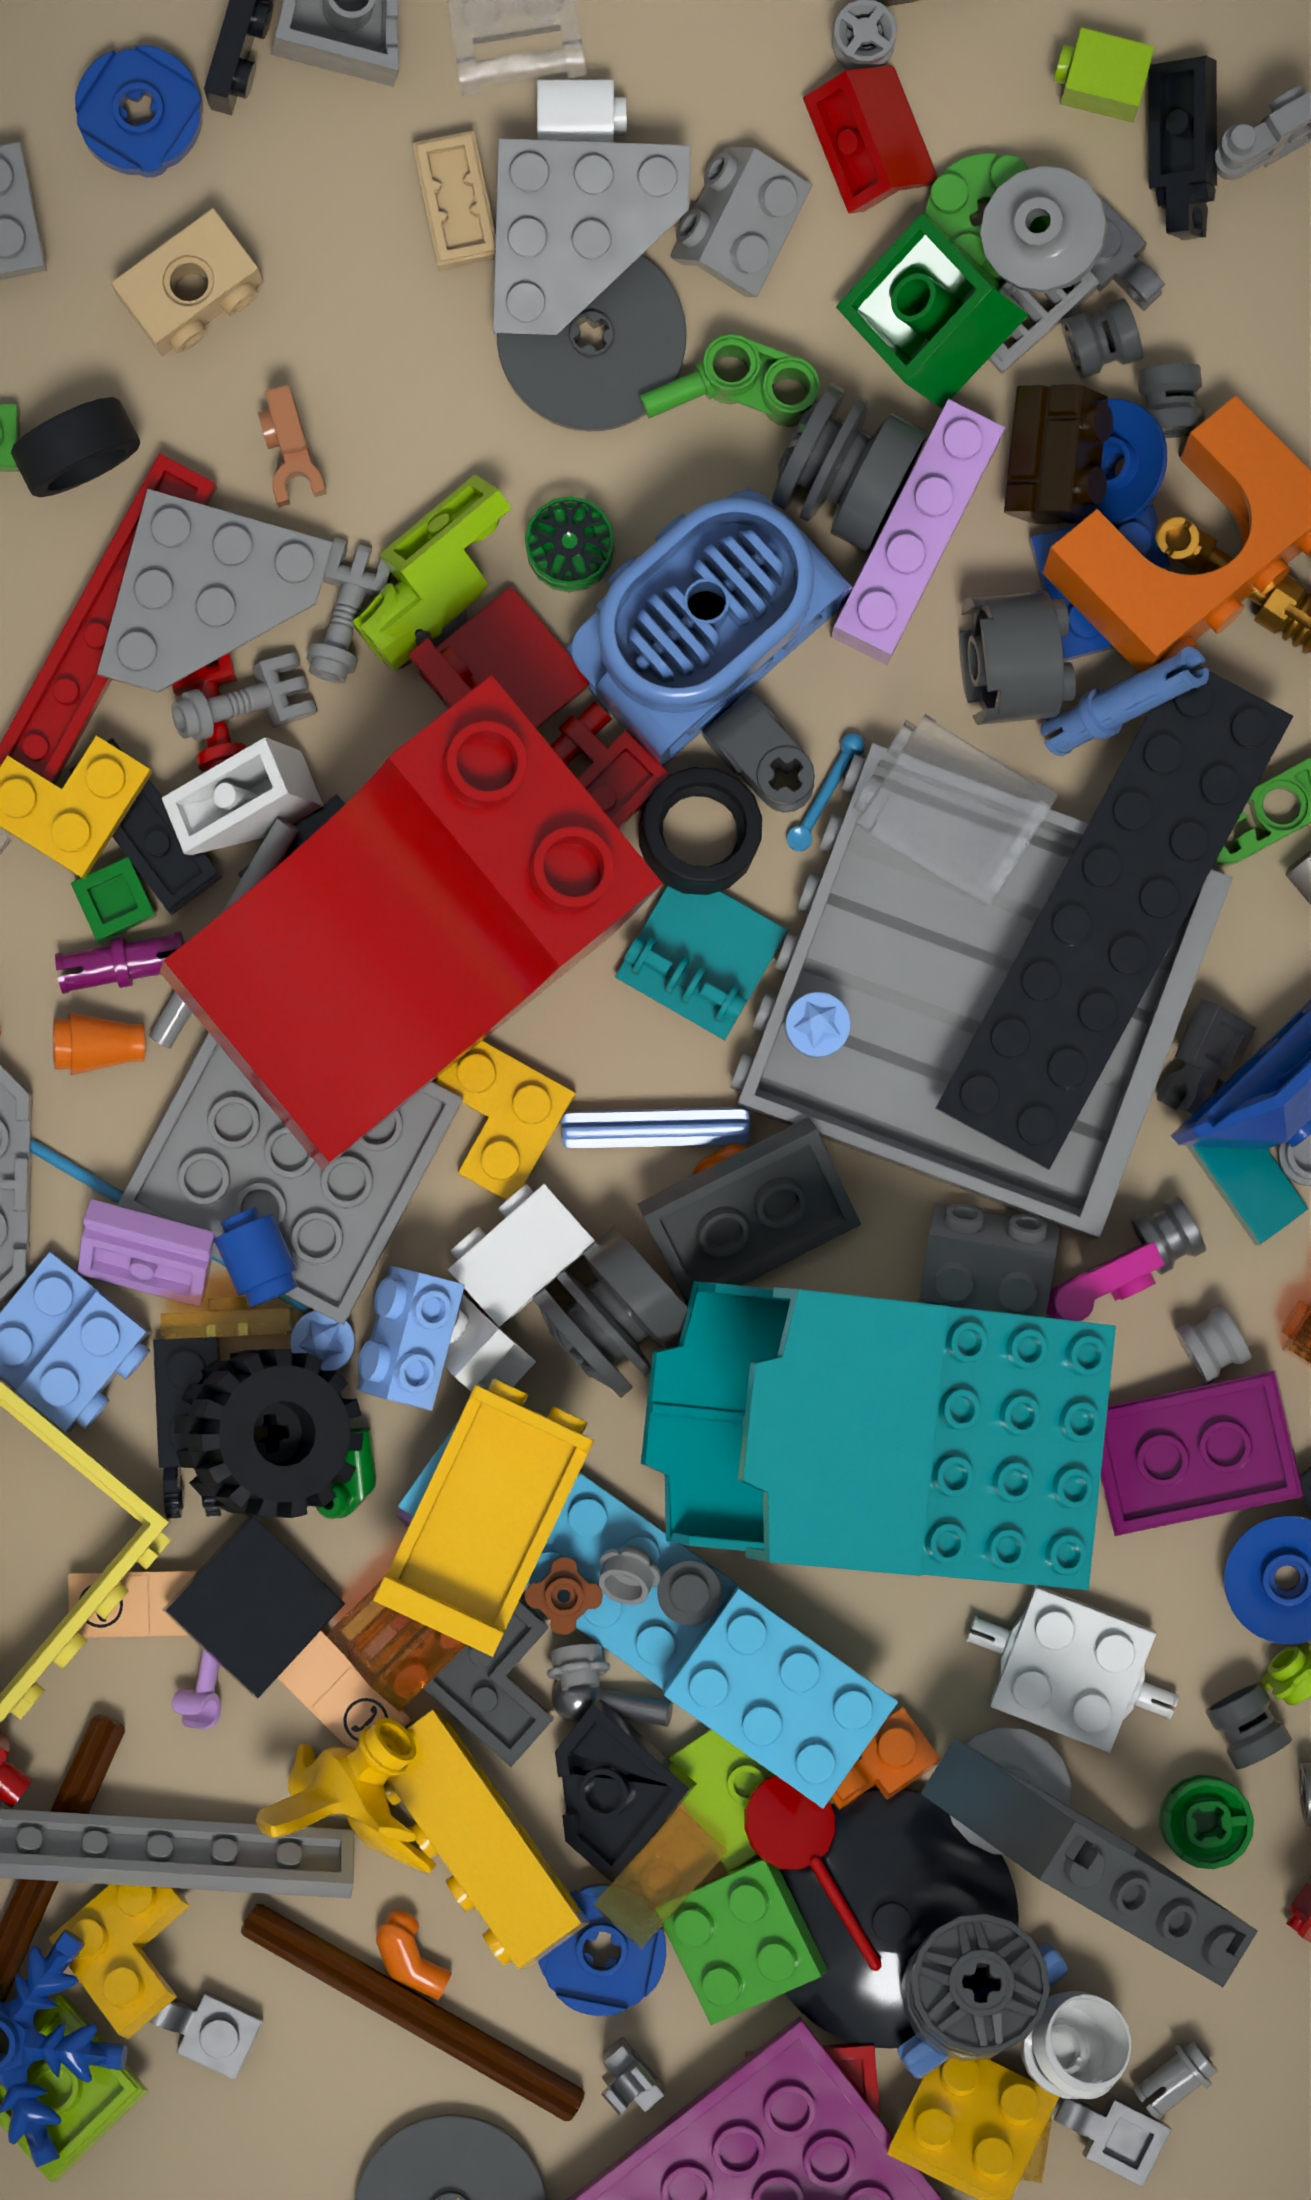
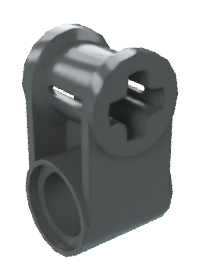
[701,690,815,813]

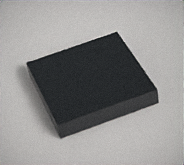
[162,1516,345,1698]

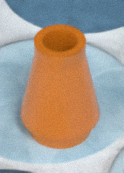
[53,1012,145,1076]

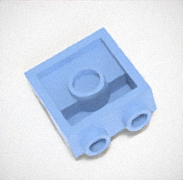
[0,1252,151,1432]
[357,1265,465,1411]

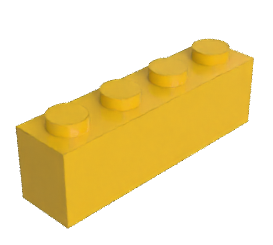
[384,1710,590,1969]

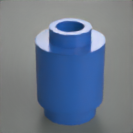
[214,1207,298,1308]

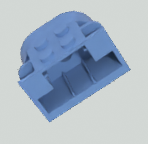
[565,487,853,766]

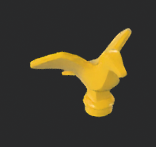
[256,1718,436,1874]

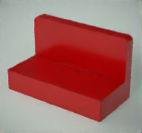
[803,65,938,214]

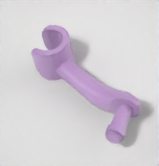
[171,1649,221,1730]

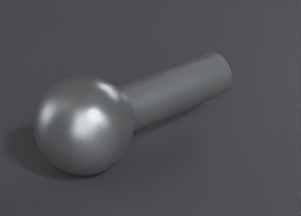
[552,1680,673,1727]

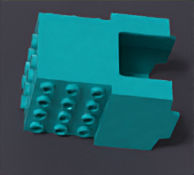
[640,1281,1116,1590]

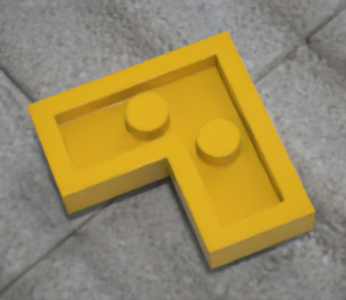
[0,735,153,880]
[435,1041,576,1201]
[48,1884,190,2039]

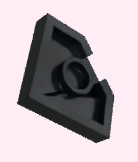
[555,1699,697,1884]

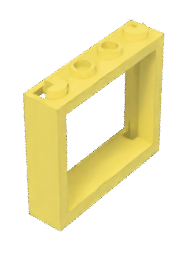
[0,1379,171,1723]

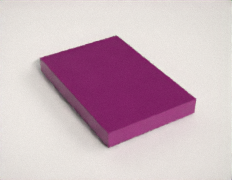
[1101,1370,1305,1536]

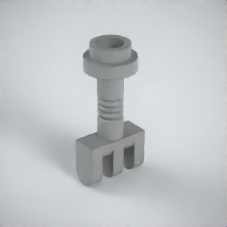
[306,538,392,683]
[171,652,317,741]

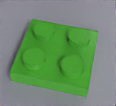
[655,1858,828,2025]

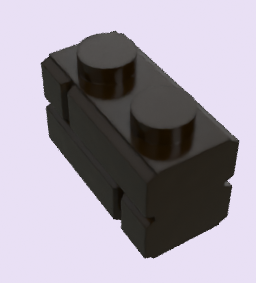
[1004,384,1113,524]

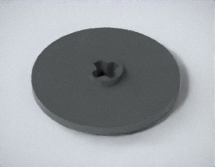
[497,255,686,432]
[355,2114,547,2200]

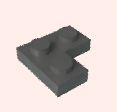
[415,1600,554,1767]

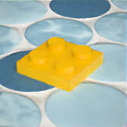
[887,2058,1059,2200]

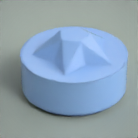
[785,992,850,1058]
[290,1310,356,1371]

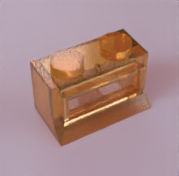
[325,1579,467,1712]

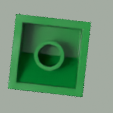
[836,213,1029,409]

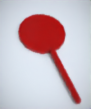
[744,1776,882,1971]

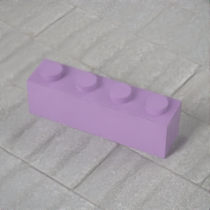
[831,399,1006,665]

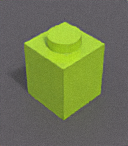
[1053,27,1155,123]

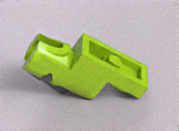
[352,474,512,671]

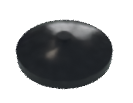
[780,1788,1019,2049]

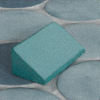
[1186,1146,1308,1245]

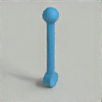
[787,733,865,852]

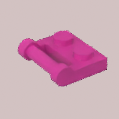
[1047,1242,1165,1321]

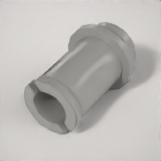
[1132,2040,1218,2121]

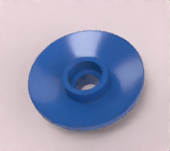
[1097,399,1167,525]
[1224,1515,1311,1645]

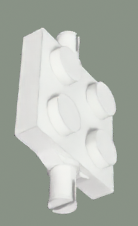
[966,1585,1179,1753]

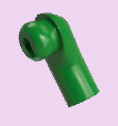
[316,1427,376,1519]

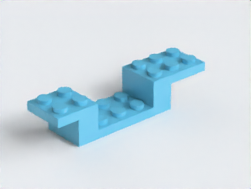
[398,1420,898,1809]

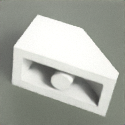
[162,737,324,855]

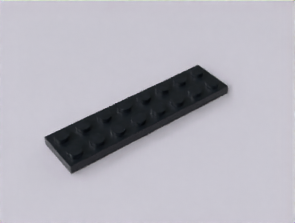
[935,665,1294,1170]

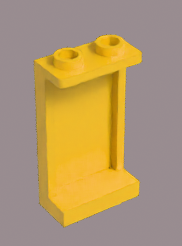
[373,1378,595,1657]

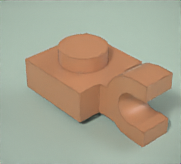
[258,384,327,508]

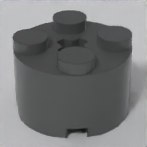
[959,590,1076,725]

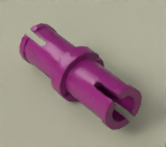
[55,931,185,994]

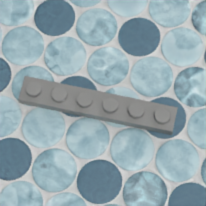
[0,1809,354,1898]

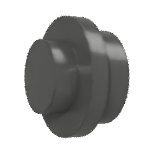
[657,1560,722,1625]

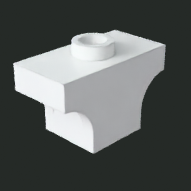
[444,1293,536,1391]

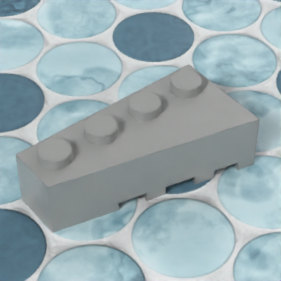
[271,0,399,87]

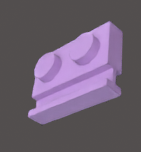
[78,1199,216,1307]

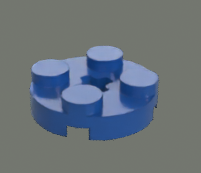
[75,45,203,178]
[538,1884,666,2016]

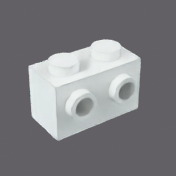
[448,1184,596,1328]

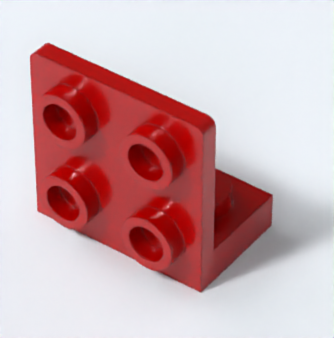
[408,588,590,729]

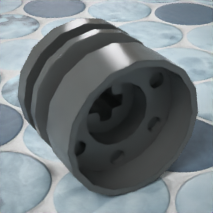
[771,382,928,552]
[532,1226,688,1398]
[901,1914,1050,2061]

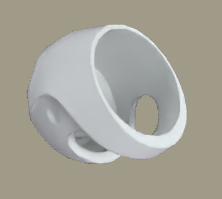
[1021,1990,1132,2099]

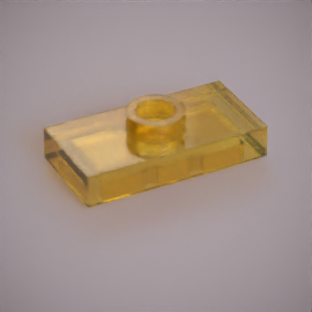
[161,1297,295,1339]
[593,1807,728,1950]

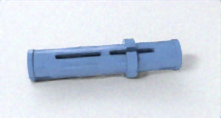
[1041,646,1209,756]

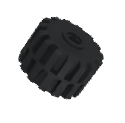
[174,1349,364,1518]

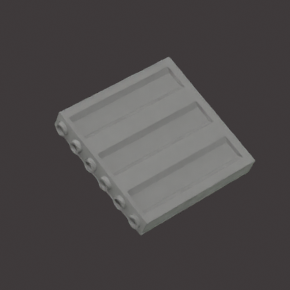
[730,743,1233,1239]

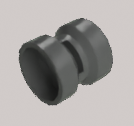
[1062,298,1143,379]
[1137,363,1205,438]
[1205,1682,1292,1770]

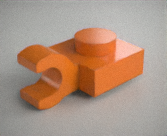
[831,1707,941,1810]

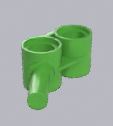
[639,334,820,427]

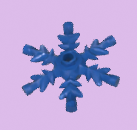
[0,1929,128,2168]

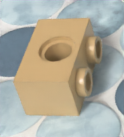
[111,208,263,356]

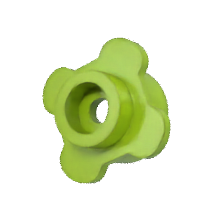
[1261,1643,1311,1705]

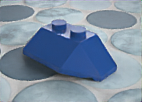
[1171,999,1311,1150]

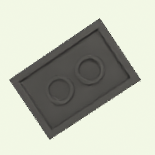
[637,1117,861,1306]

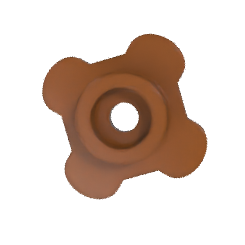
[525,1557,603,1635]

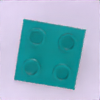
[615,886,788,1041]

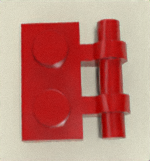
[550,701,671,829]

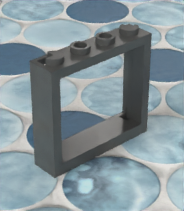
[920,1738,1258,1987]

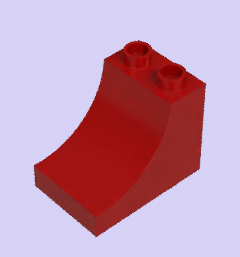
[159,675,663,1171]

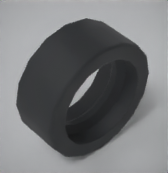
[11,397,140,498]
[639,767,762,895]

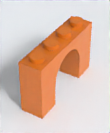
[1043,395,1311,673]

